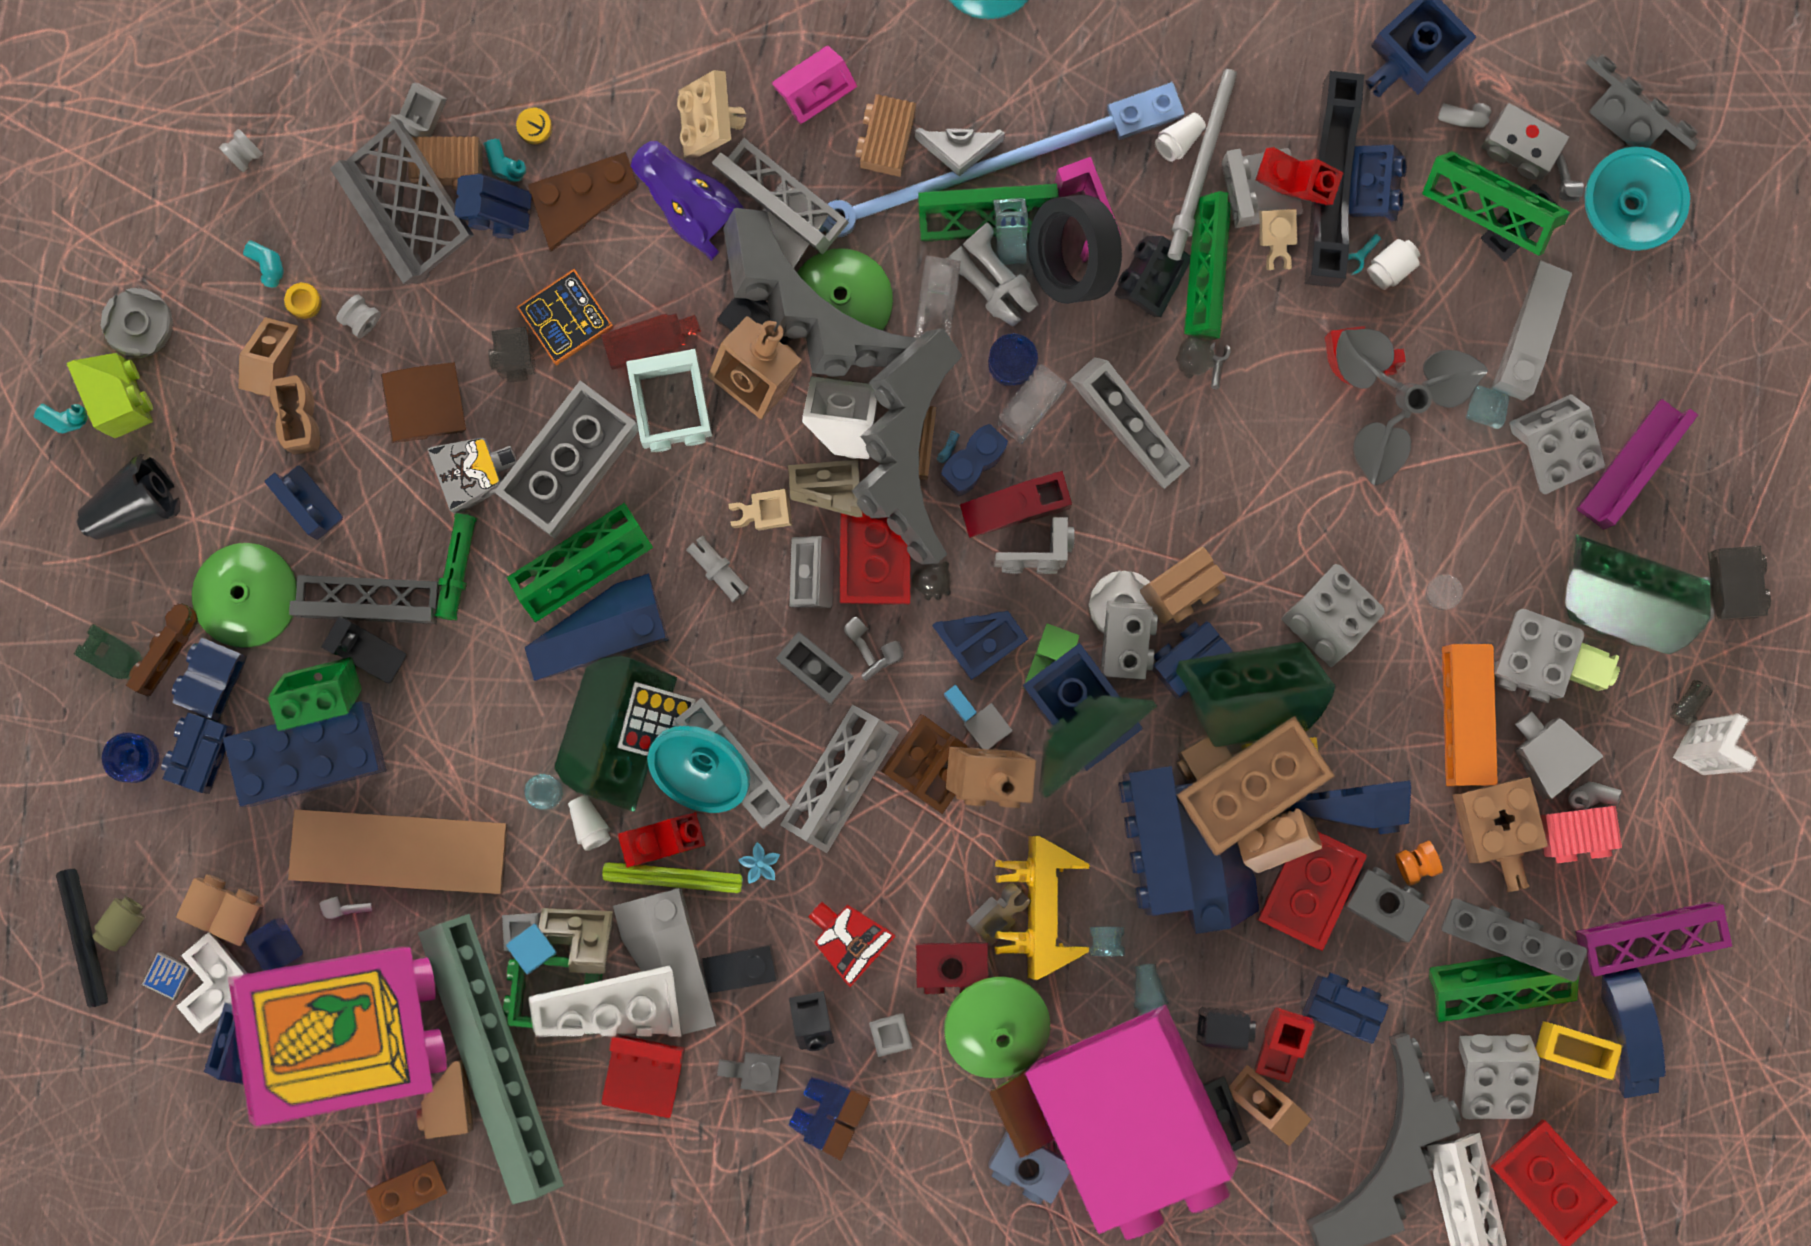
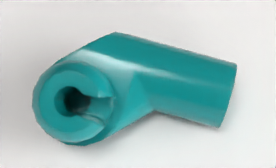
[484,139,526,182]
[243,240,284,288]
[34,403,88,434]

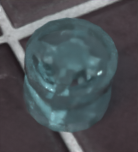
[524,774,563,810]
[1089,926,1125,956]

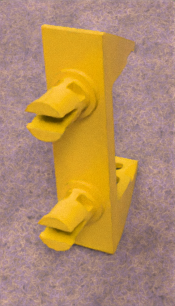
[994,836,1090,980]

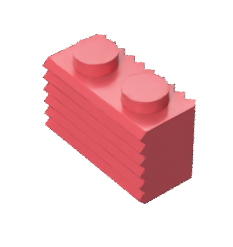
[1540,806,1622,863]

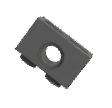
[776,631,854,706]
[1344,867,1430,943]

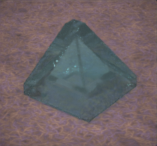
[1466,385,1510,429]

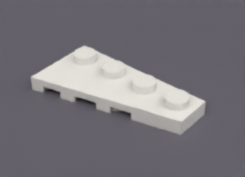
[529,966,681,1036]

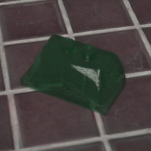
[1565,534,1711,654]
[1176,642,1336,747]
[554,656,677,812]

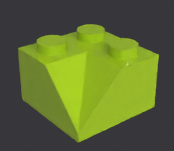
[66,353,153,439]

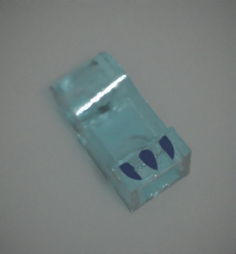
[994,198,1028,265]

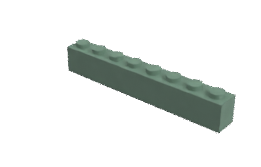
[418,914,564,1205]

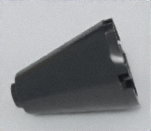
[77,454,181,540]

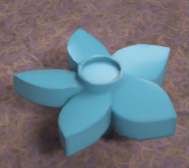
[738,842,780,884]

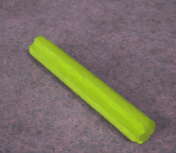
[602,862,743,893]

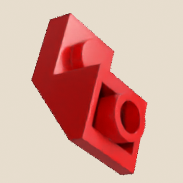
[1255,147,1343,205]
[617,812,705,868]

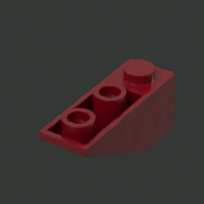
[960,471,1072,538]

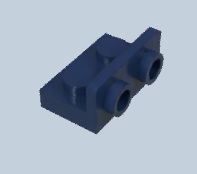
[1349,145,1407,221]
[264,465,343,540]

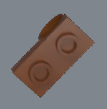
[365,1160,447,1225]

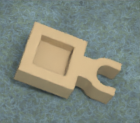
[1259,209,1297,270]
[728,489,792,530]

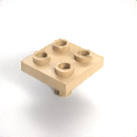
[677,70,746,159]

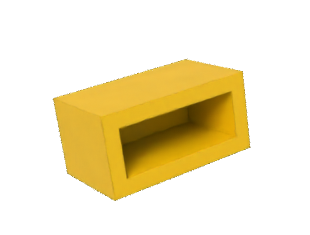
[1535,1021,1623,1080]

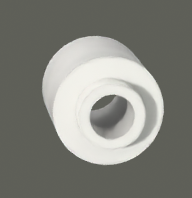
[1367,239,1420,290]

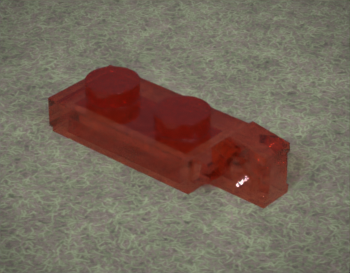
[601,313,701,370]

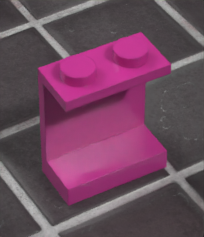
[1054,157,1121,262]

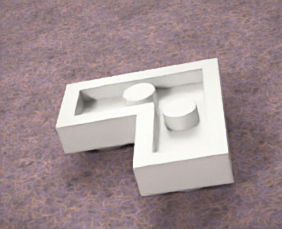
[177,932,248,1033]

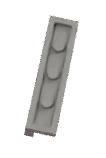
[712,138,849,255]
[780,704,899,853]

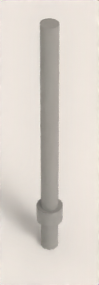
[1167,69,1237,260]

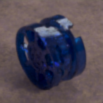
[988,333,1038,387]
[102,733,159,783]

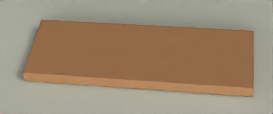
[288,809,508,894]

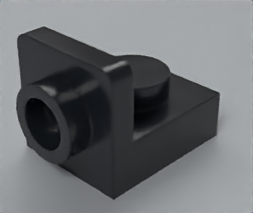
[789,991,834,1051]

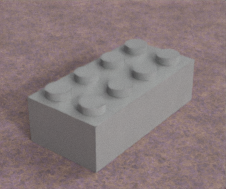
[494,380,639,539]

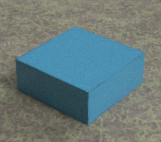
[944,685,977,722]
[506,923,557,974]

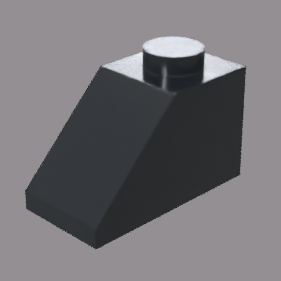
[702,944,778,993]

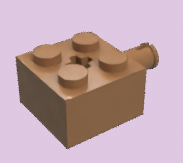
[708,316,802,420]
[946,747,1036,808]
[1452,777,1548,892]

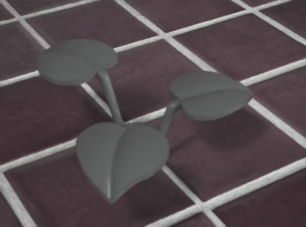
[1336,329,1488,486]

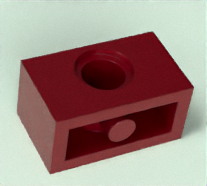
[916,942,988,994]

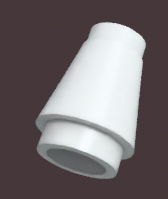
[1155,113,1206,161]
[568,795,611,851]

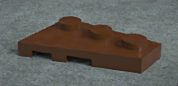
[527,152,638,252]

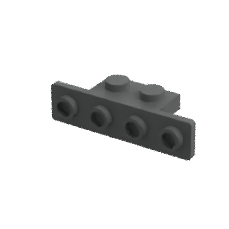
[1586,54,1699,150]
[1441,898,1587,982]

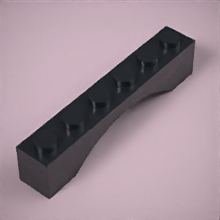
[1304,71,1365,288]

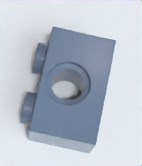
[988,1130,1070,1205]

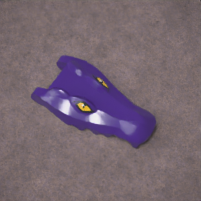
[631,141,744,261]

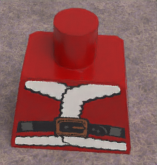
[808,901,896,987]

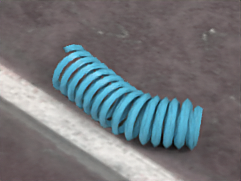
[937,430,960,463]

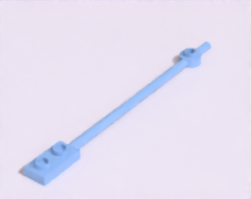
[819,82,1185,237]

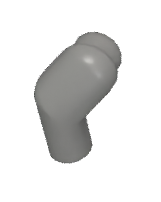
[1439,103,1491,128]
[1568,782,1622,810]

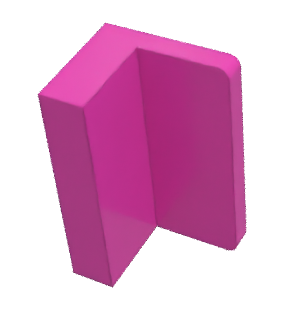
[772,46,858,124]

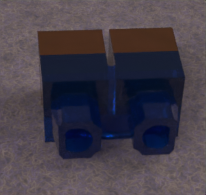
[788,1076,871,1161]

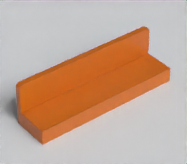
[1442,644,1498,786]

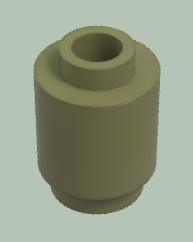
[92,896,145,952]

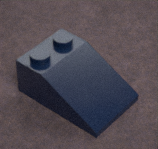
[1022,643,1143,771]

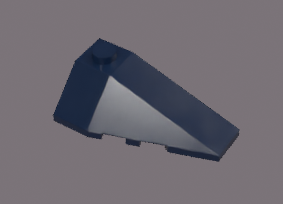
[524,574,669,681]
[1282,780,1411,834]
[1175,783,1259,934]

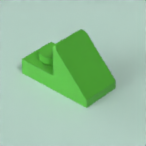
[1022,623,1079,690]

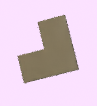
[539,908,613,974]

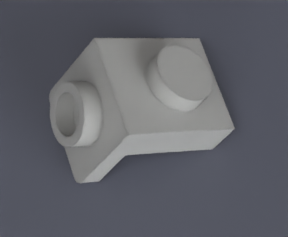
[389,83,447,138]

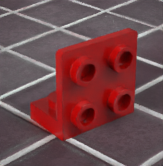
[601,1034,686,1118]

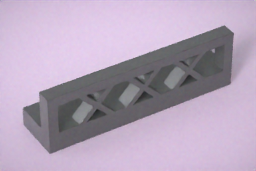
[289,575,439,624]

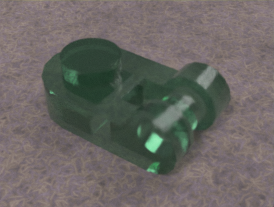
[73,623,142,680]

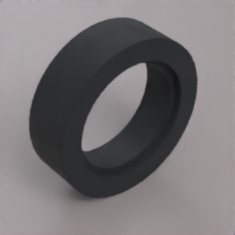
[1029,195,1122,304]

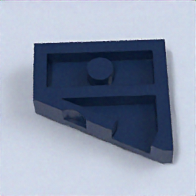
[932,611,1028,680]

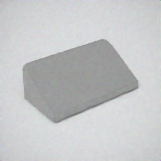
[789,536,835,608]

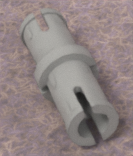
[686,536,749,603]

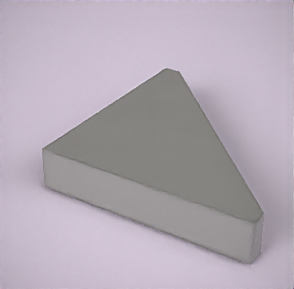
[915,128,1005,176]

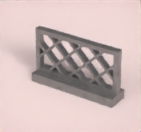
[330,119,474,284]

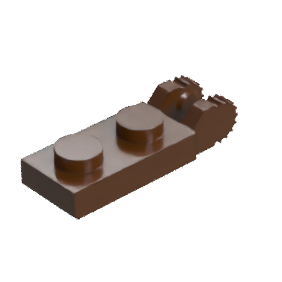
[126,603,198,696]

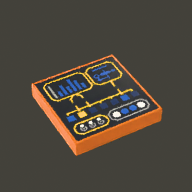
[517,269,614,366]

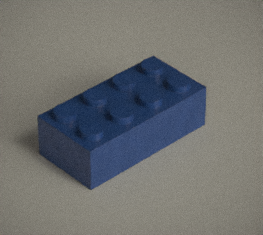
[223,701,387,807]
[1118,766,1195,916]

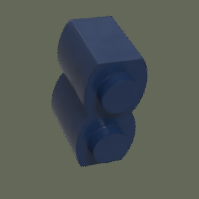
[940,424,1008,496]
[172,638,247,721]

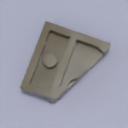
[788,459,863,517]

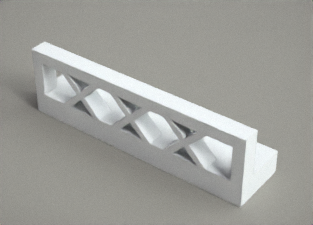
[1673,714,1757,775]
[1427,1133,1507,1246]

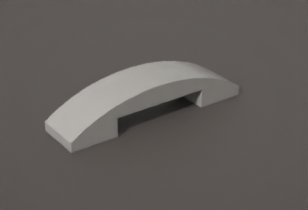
[675,698,791,829]

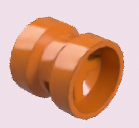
[1395,841,1443,886]

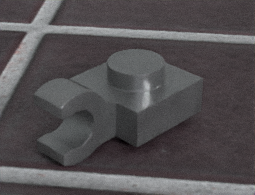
[717,1052,781,1093]

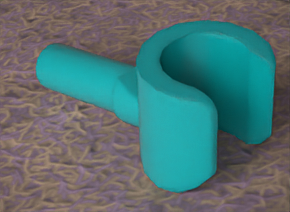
[1348,234,1381,275]

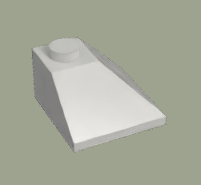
[802,376,878,459]

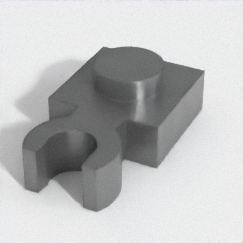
[966,882,1031,946]

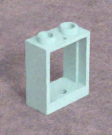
[626,349,713,452]

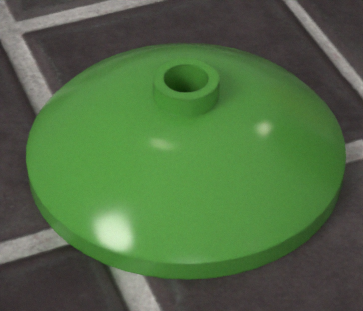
[797,248,893,331]
[192,543,297,648]
[944,977,1050,1078]

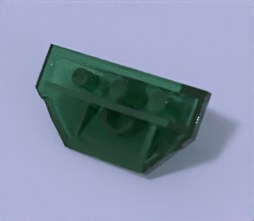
[1039,695,1157,798]

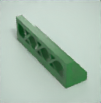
[1422,151,1570,256]
[918,184,1058,242]
[1184,191,1231,340]
[506,502,653,623]
[1429,956,1579,1023]

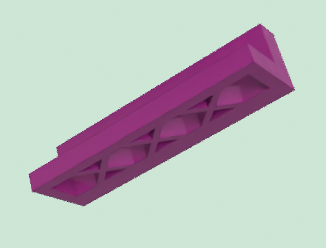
[1576,399,1698,530]
[1575,901,1733,977]

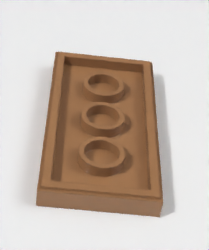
[1176,716,1334,856]

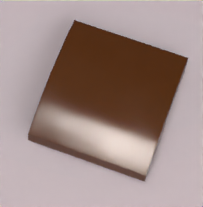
[381,362,466,443]
[881,714,970,814]
[989,1066,1055,1158]

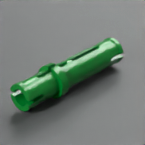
[434,513,477,621]

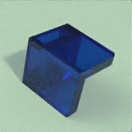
[244,918,304,971]

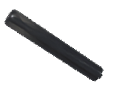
[56,869,108,1008]

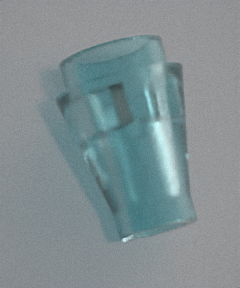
[1134,964,1169,1016]

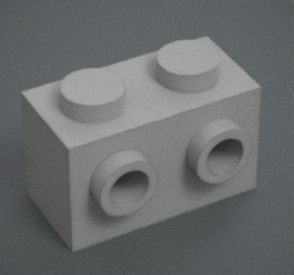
[1100,601,1157,680]

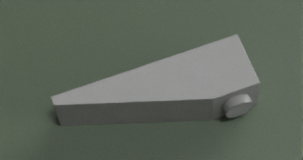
[1491,261,1573,401]
[1069,357,1190,489]

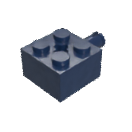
[1365,0,1477,97]

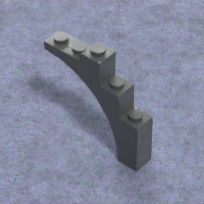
[723,208,917,377]
[851,328,962,564]
[1306,1032,1461,1246]

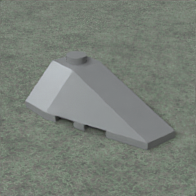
[613,888,717,1035]

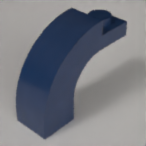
[1601,967,1665,1099]

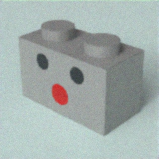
[1481,103,1569,181]

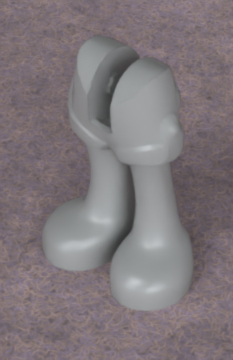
[940,223,1038,327]

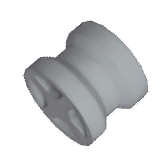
[218,129,263,173]
[336,294,381,339]

